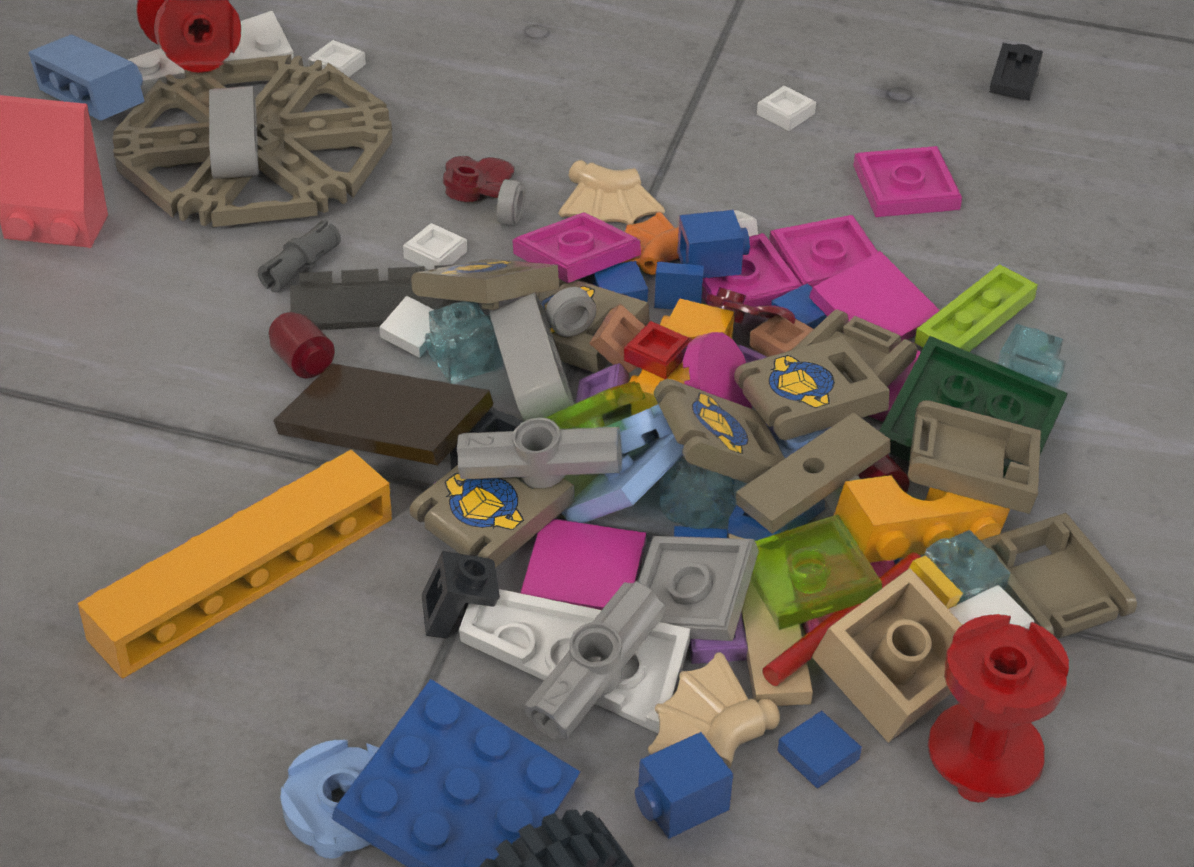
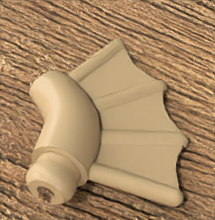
[559,160,665,225]
[648,652,780,768]

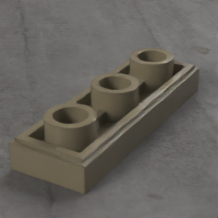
[736,412,890,534]

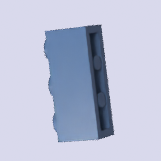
[28,34,145,121]

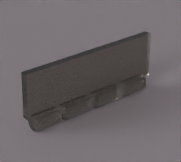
[290,264,480,330]

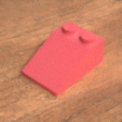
[0,95,108,248]

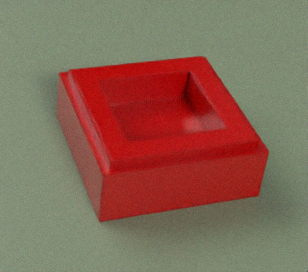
[624,321,693,379]

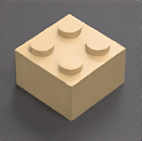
[812,568,962,743]

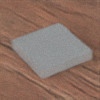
[638,536,759,641]

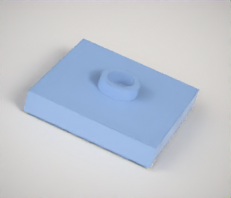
[562,433,684,523]

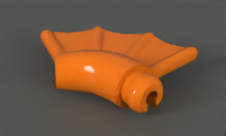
[621,212,680,275]

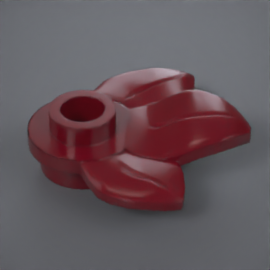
[442,156,515,202]
[705,287,796,324]

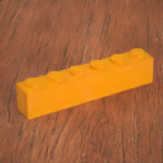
[77,450,392,679]

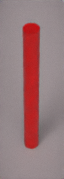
[762,552,921,686]

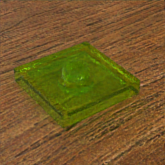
[545,381,646,429]
[751,514,882,630]

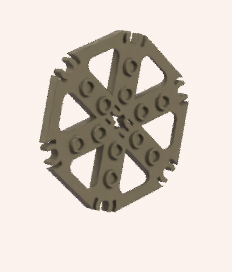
[112,55,393,227]

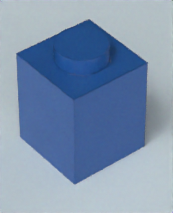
[677,210,750,278]
[635,732,733,839]

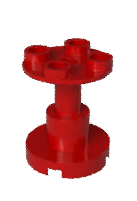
[136,0,242,73]
[927,614,1069,803]

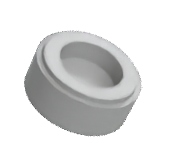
[497,179,525,226]
[545,287,596,337]

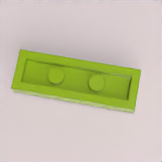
[915,264,1038,352]

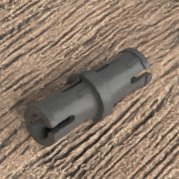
[257,220,341,292]

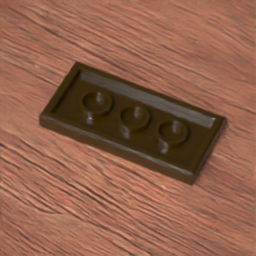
[273,363,494,466]

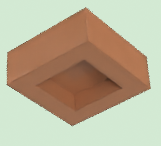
[589,304,645,373]
[749,315,814,357]

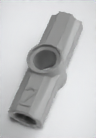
[457,417,622,488]
[524,581,665,740]

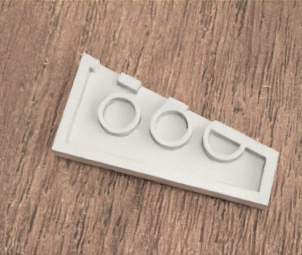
[127,11,294,95]
[459,589,690,733]

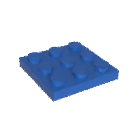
[331,679,580,867]

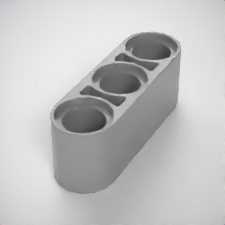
[209,86,259,179]
[490,292,575,421]

